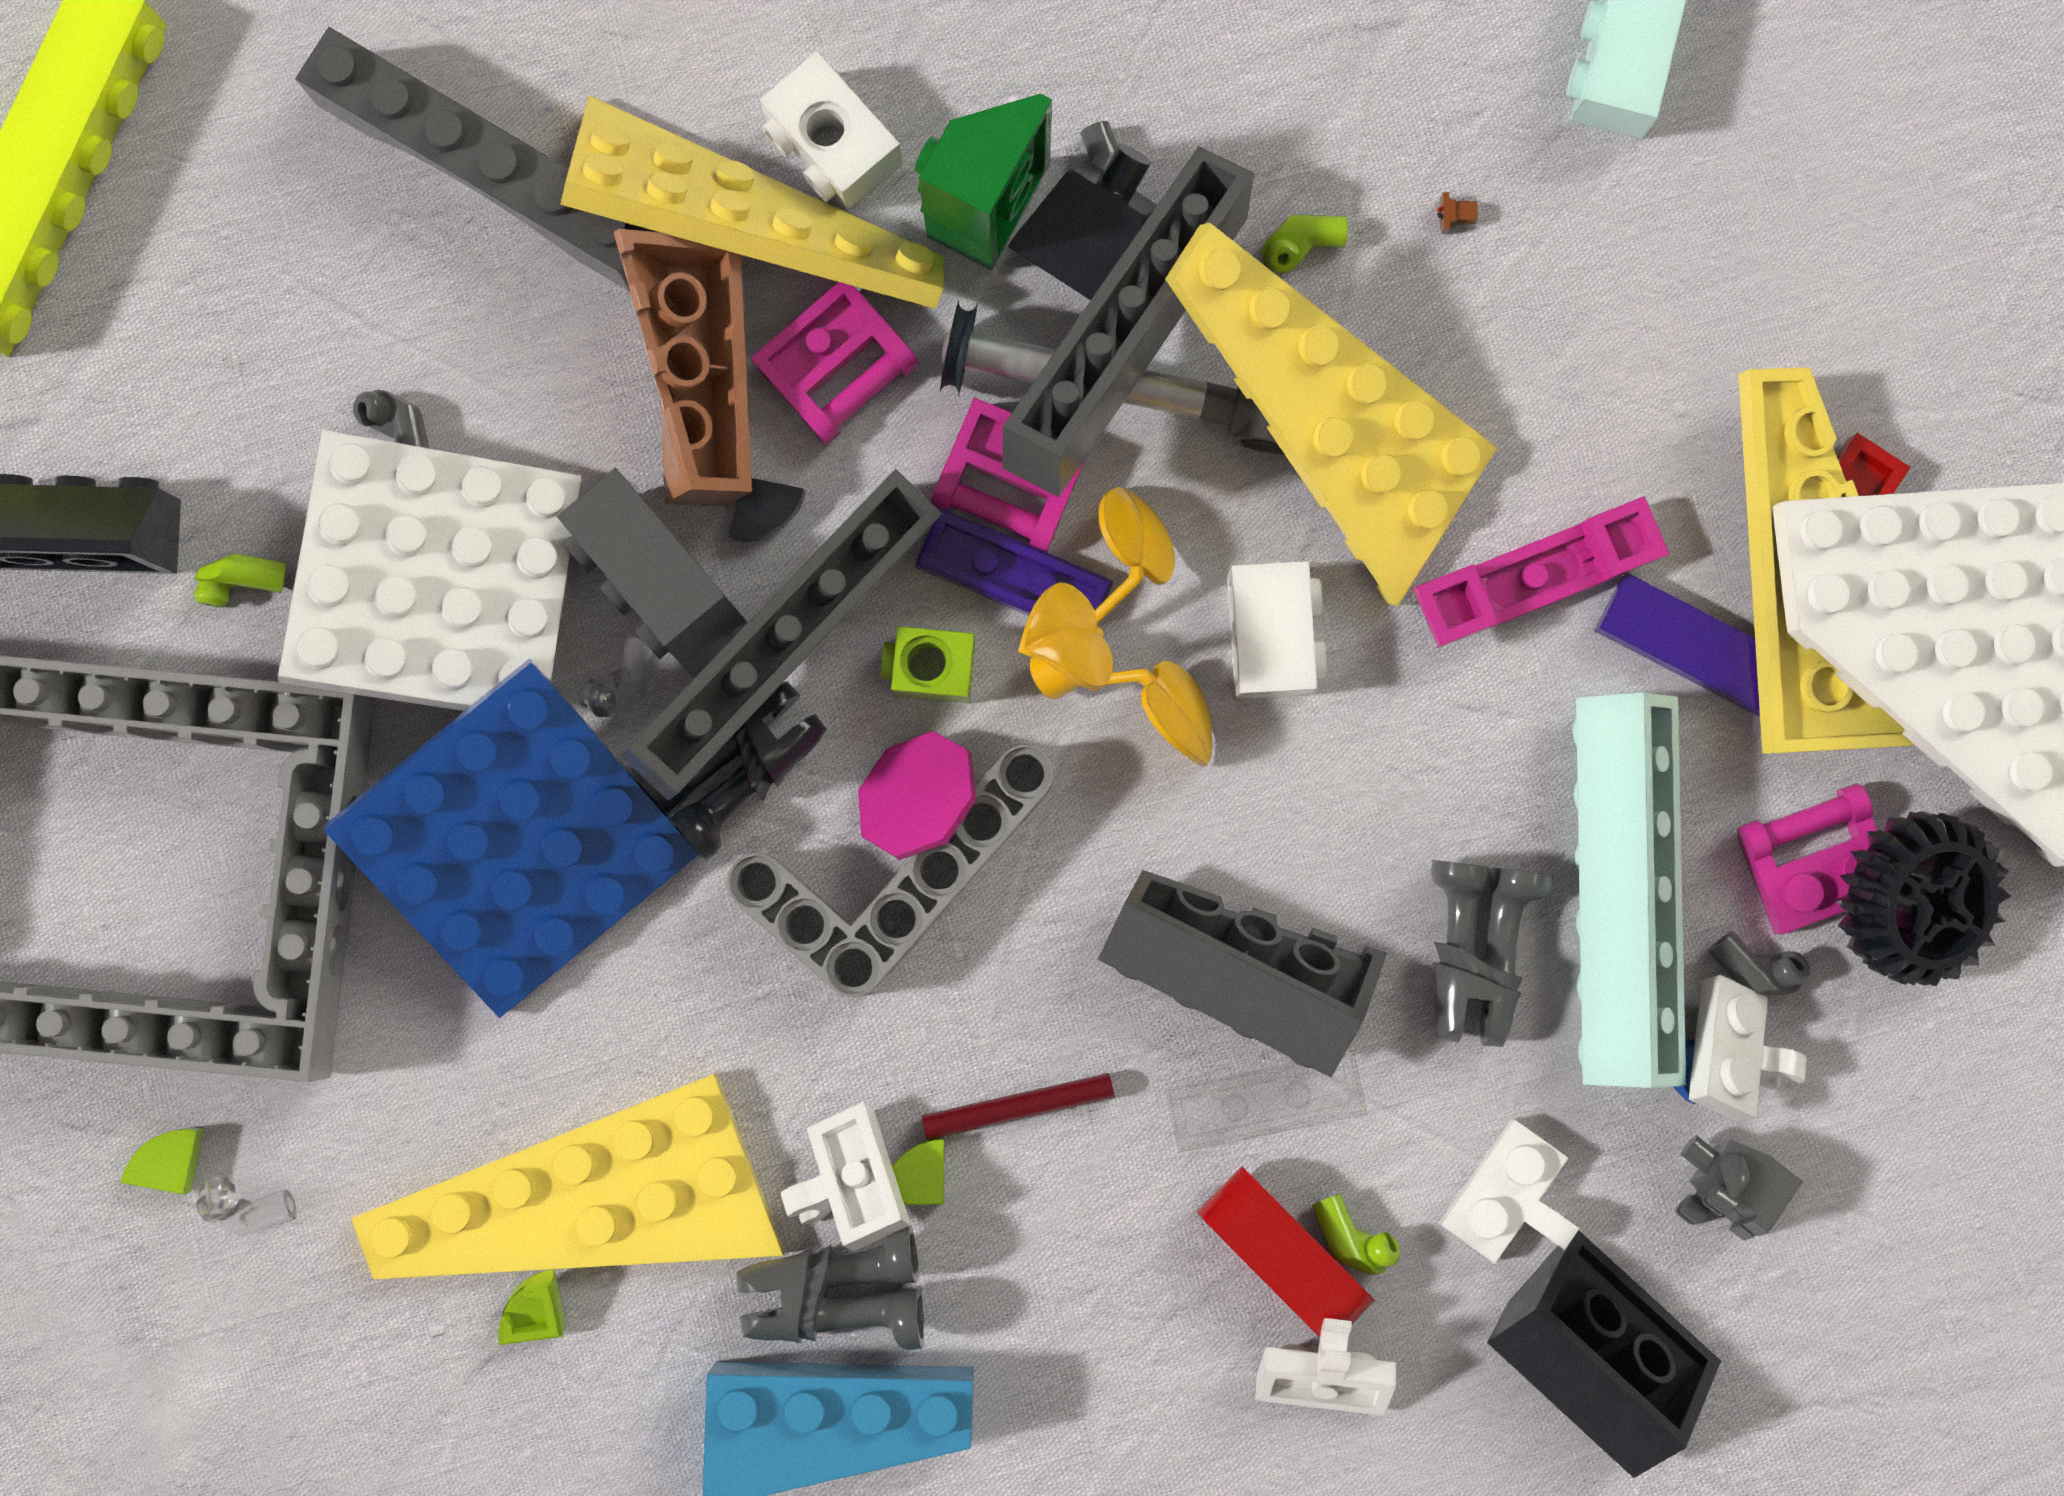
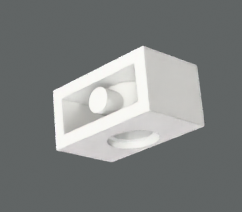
[760,51,903,211]

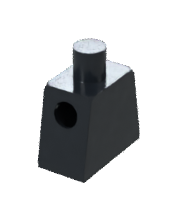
[1008,144,1157,301]

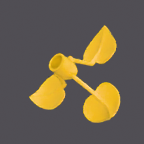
[1018,485,1212,767]

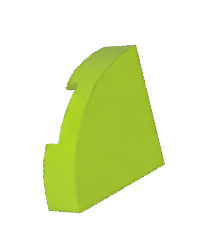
[120,1128,204,1195]
[892,1138,945,1205]
[498,1269,566,1345]

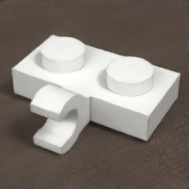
[1689,975,1807,1122]
[781,1102,911,1251]
[1438,1119,1580,1264]
[1255,1318,1396,1416]

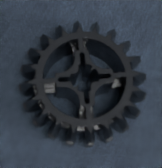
[1835,811,2011,986]

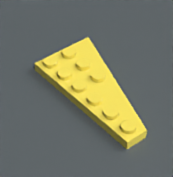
[560,95,944,309]
[1165,223,1497,606]
[1738,368,1915,754]
[351,1073,785,1279]

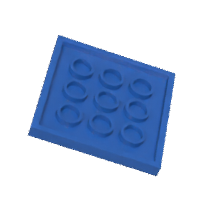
[324,658,699,1019]

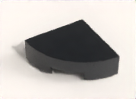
[729,478,806,542]

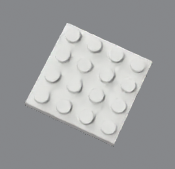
[278,430,581,711]

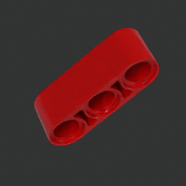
[1197,1166,1376,1338]

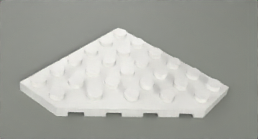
[1772,483,2064,867]

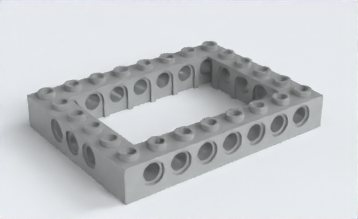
[0,656,375,1082]

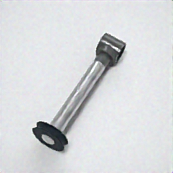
[940,300,1285,455]

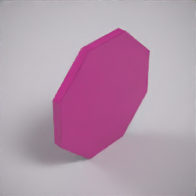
[858,731,976,860]

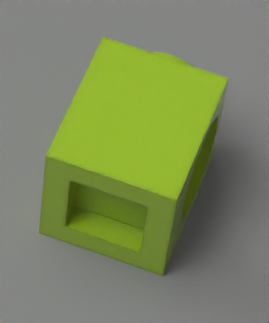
[881,626,976,704]

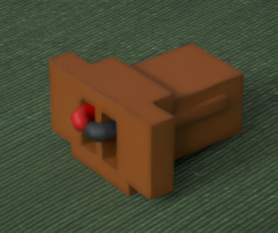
[1437,192,1478,234]

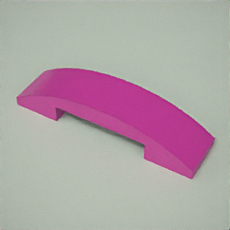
[1413,496,1670,648]

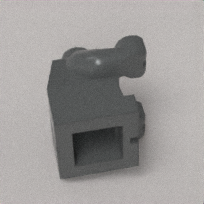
[1676,1135,1803,1241]

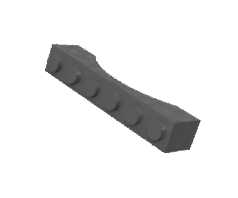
[295,26,660,292]

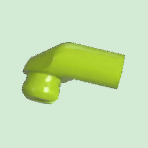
[1262,214,1348,274]
[193,553,287,608]
[1312,1194,1400,1275]

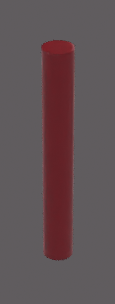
[922,1073,1115,1140]

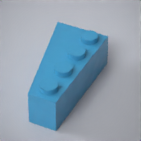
[703,1361,974,1496]

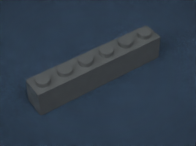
[1002,146,1254,497]
[621,469,942,801]

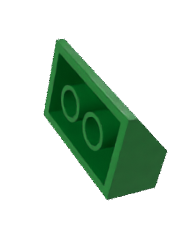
[914,93,1052,271]

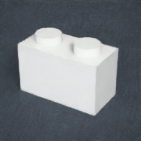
[1227,561,1327,700]

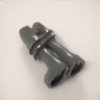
[1431,860,1554,1047]
[736,1225,924,1350]

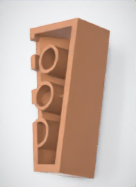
[614,229,752,506]

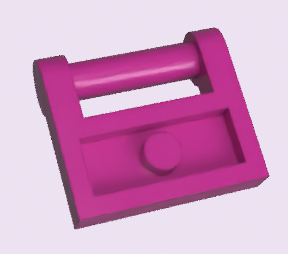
[750,282,920,446]
[931,397,1088,552]
[1737,783,1877,935]

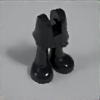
[630,681,827,862]

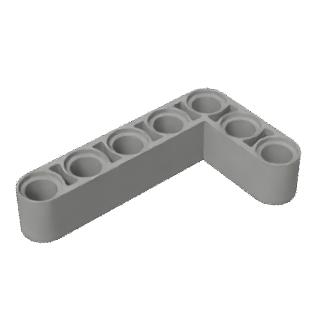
[727,744,1054,997]

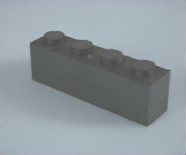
[1097,870,1387,1077]

